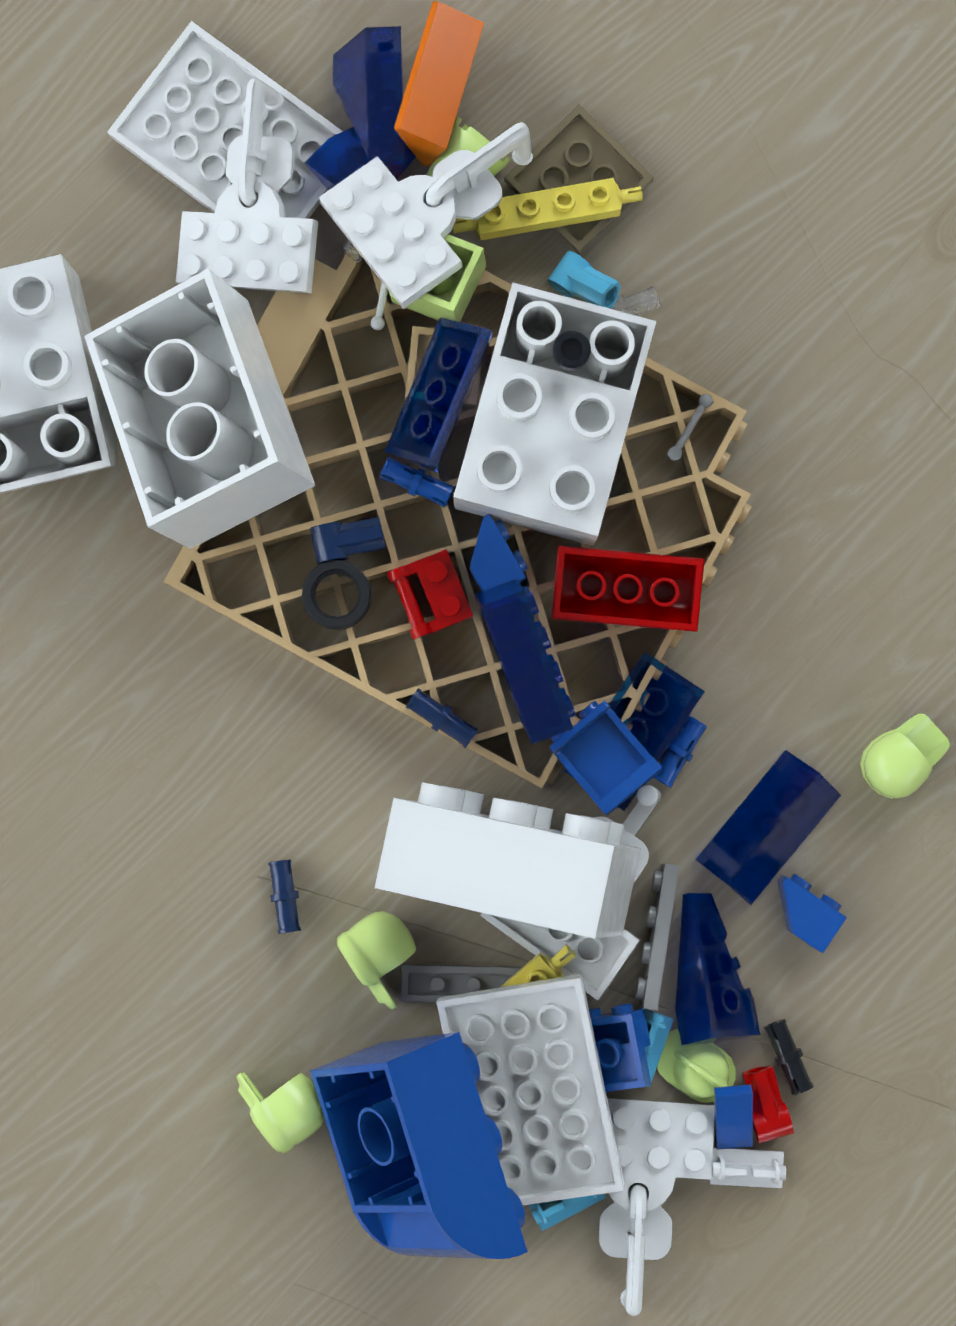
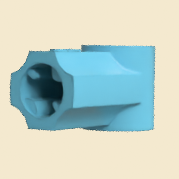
[547,251,621,308]

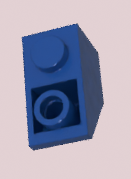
[470,514,528,601]
[777,874,847,953]

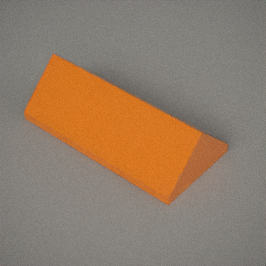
[394,1,484,167]

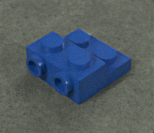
[589,1003,652,1092]

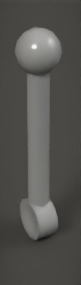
[668,394,713,461]

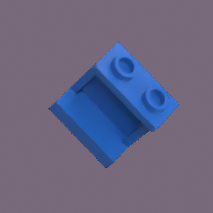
[549,701,662,816]

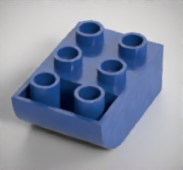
[310,1032,528,1259]

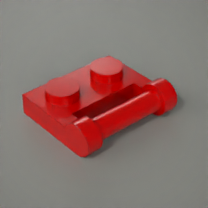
[386,549,473,640]

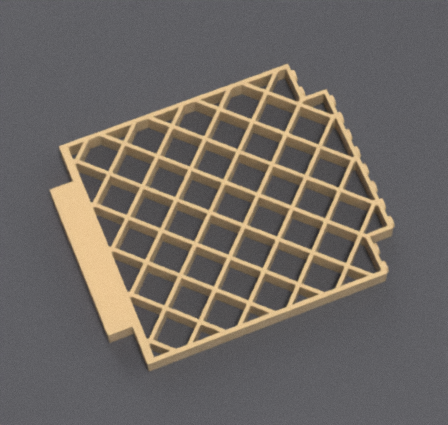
[163,243,752,789]

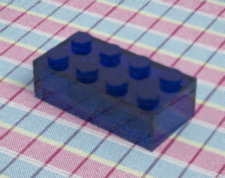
[475,579,576,744]

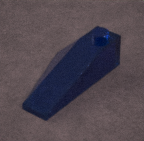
[333,26,405,165]

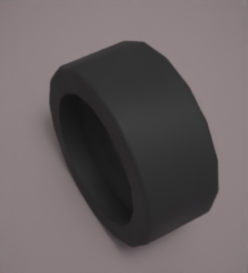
[302,560,372,630]

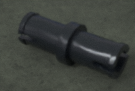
[764,1019,814,1095]

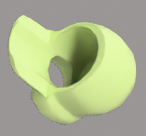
[860,714,950,799]
[337,911,416,1009]
[236,1072,325,1153]

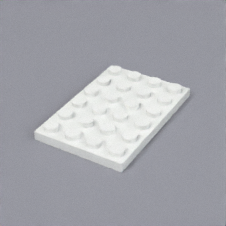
[107,21,361,219]
[436,974,625,1205]

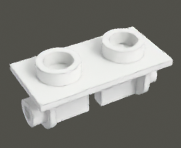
[710,1147,786,1188]

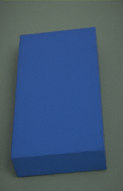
[714,1085,753,1150]

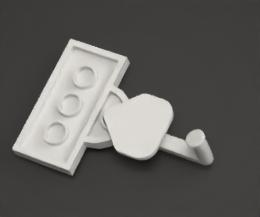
[176,79,318,294]
[318,122,533,309]
[480,785,661,1000]
[599,1098,715,1316]

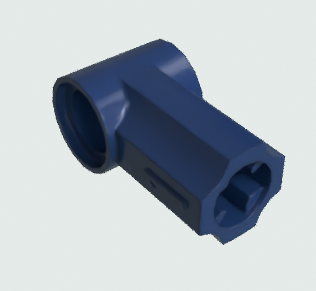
[310,517,386,565]

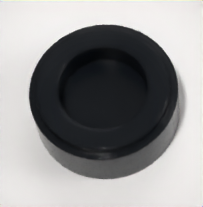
[553,331,591,371]

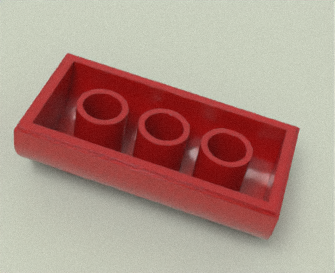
[551,546,705,632]

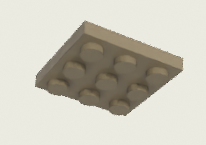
[504,104,654,255]

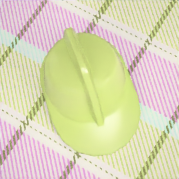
[657,1029,736,1103]

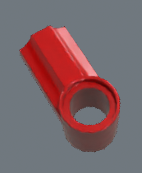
[742,1065,794,1143]

